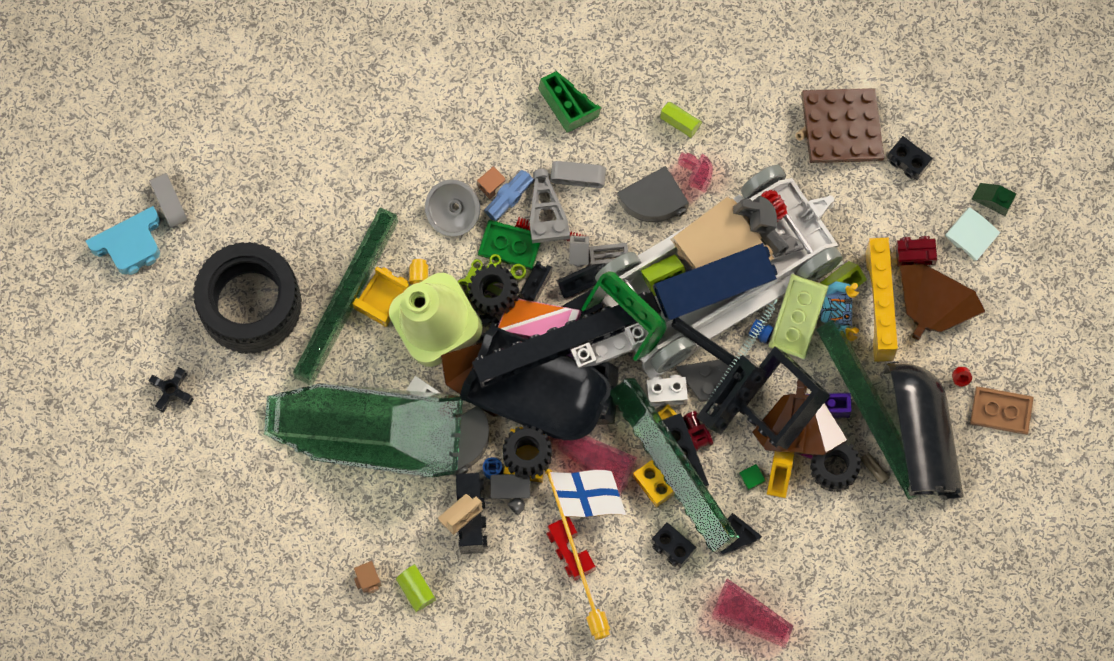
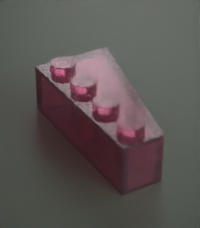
[558,436,637,497]
[712,578,794,648]

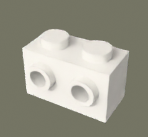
[647,375,688,407]

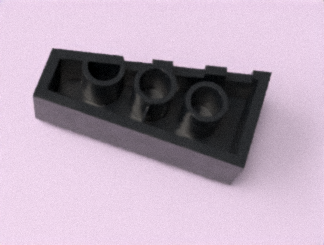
[456,473,488,554]

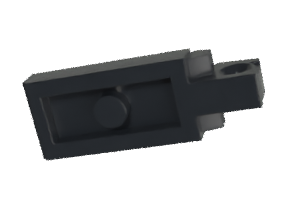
[556,263,606,299]

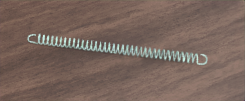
[702,299,777,414]

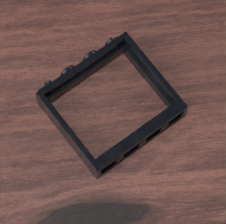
[739,346,830,450]

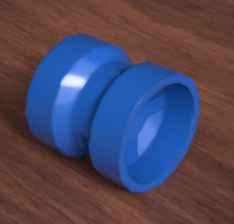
[748,319,774,344]
[483,457,503,480]

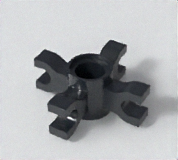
[148,367,194,413]

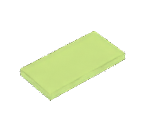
[768,274,829,359]

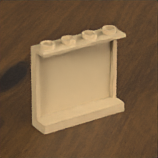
[670,196,774,269]

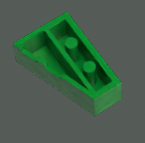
[538,71,602,133]

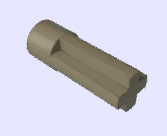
[861,452,890,485]

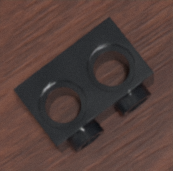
[887,136,933,180]
[651,522,697,568]

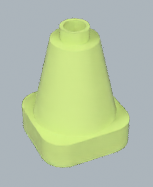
[389,273,483,367]

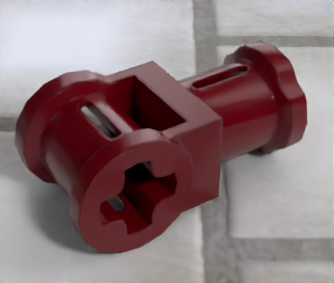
[683,411,714,452]

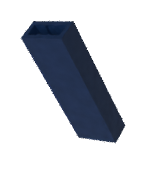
[653,243,778,322]

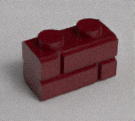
[895,236,937,267]

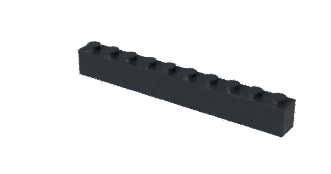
[472,292,661,388]

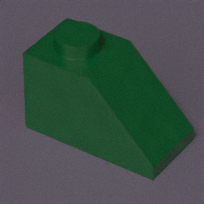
[971,183,1017,216]

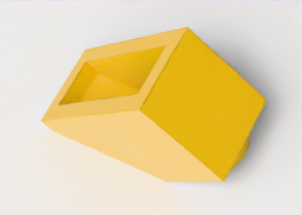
[767,451,794,498]

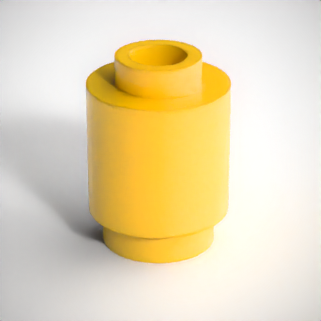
[409,259,428,285]

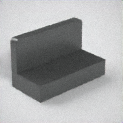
[491,475,531,499]

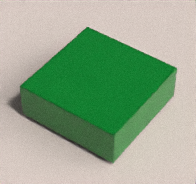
[739,464,766,491]

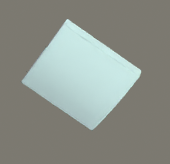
[945,207,1000,261]

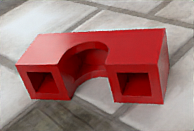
[546,517,596,581]

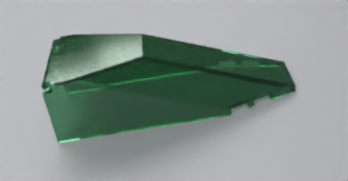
[264,383,463,478]

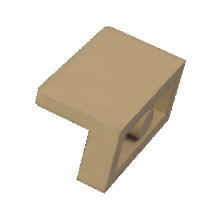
[438,494,483,535]

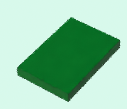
[478,220,541,270]

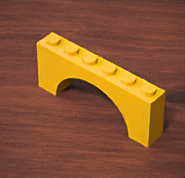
[865,237,898,362]

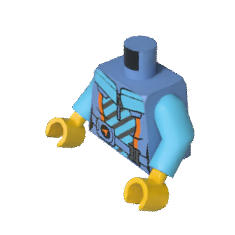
[820,281,859,341]

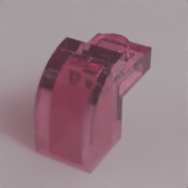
[678,152,713,193]

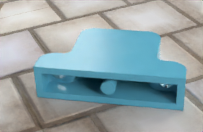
[86,206,160,275]

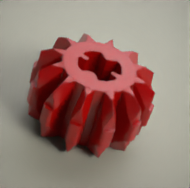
[760,189,787,222]

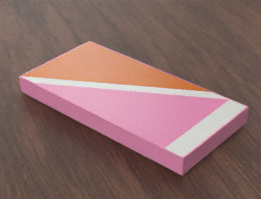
[498,299,581,339]

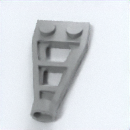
[530,169,570,243]

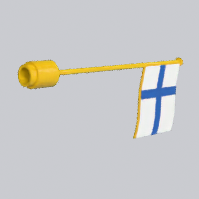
[545,469,627,640]

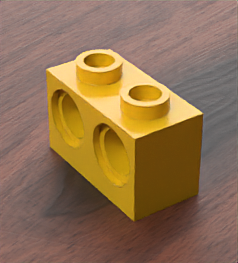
[633,460,676,508]

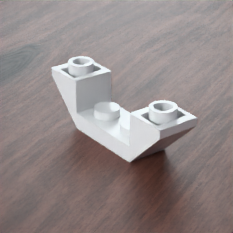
[571,323,648,368]

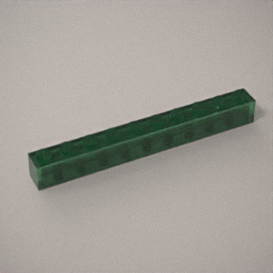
[293,207,398,386]
[816,320,921,500]
[610,378,739,552]

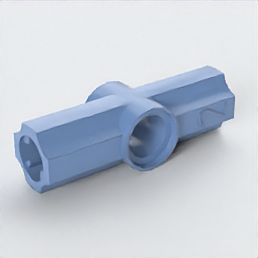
[484,169,534,222]

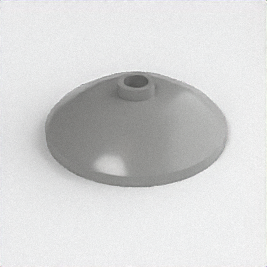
[425,179,480,236]

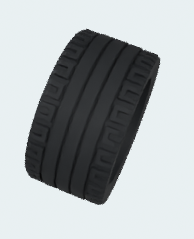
[193,242,302,354]

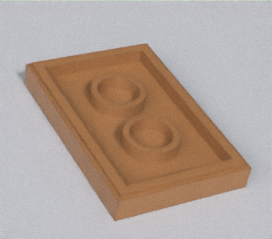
[970,386,1034,435]

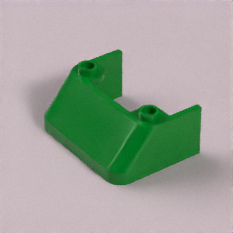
[581,271,667,361]

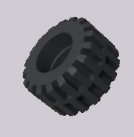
[468,264,519,316]
[502,425,552,479]
[810,442,861,492]

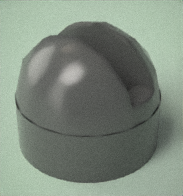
[508,498,525,515]

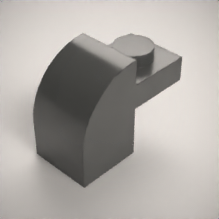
[733,196,777,234]

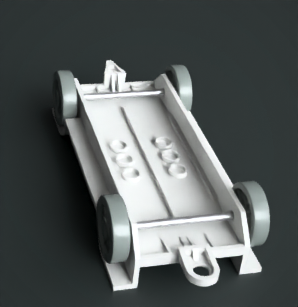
[595,165,844,379]

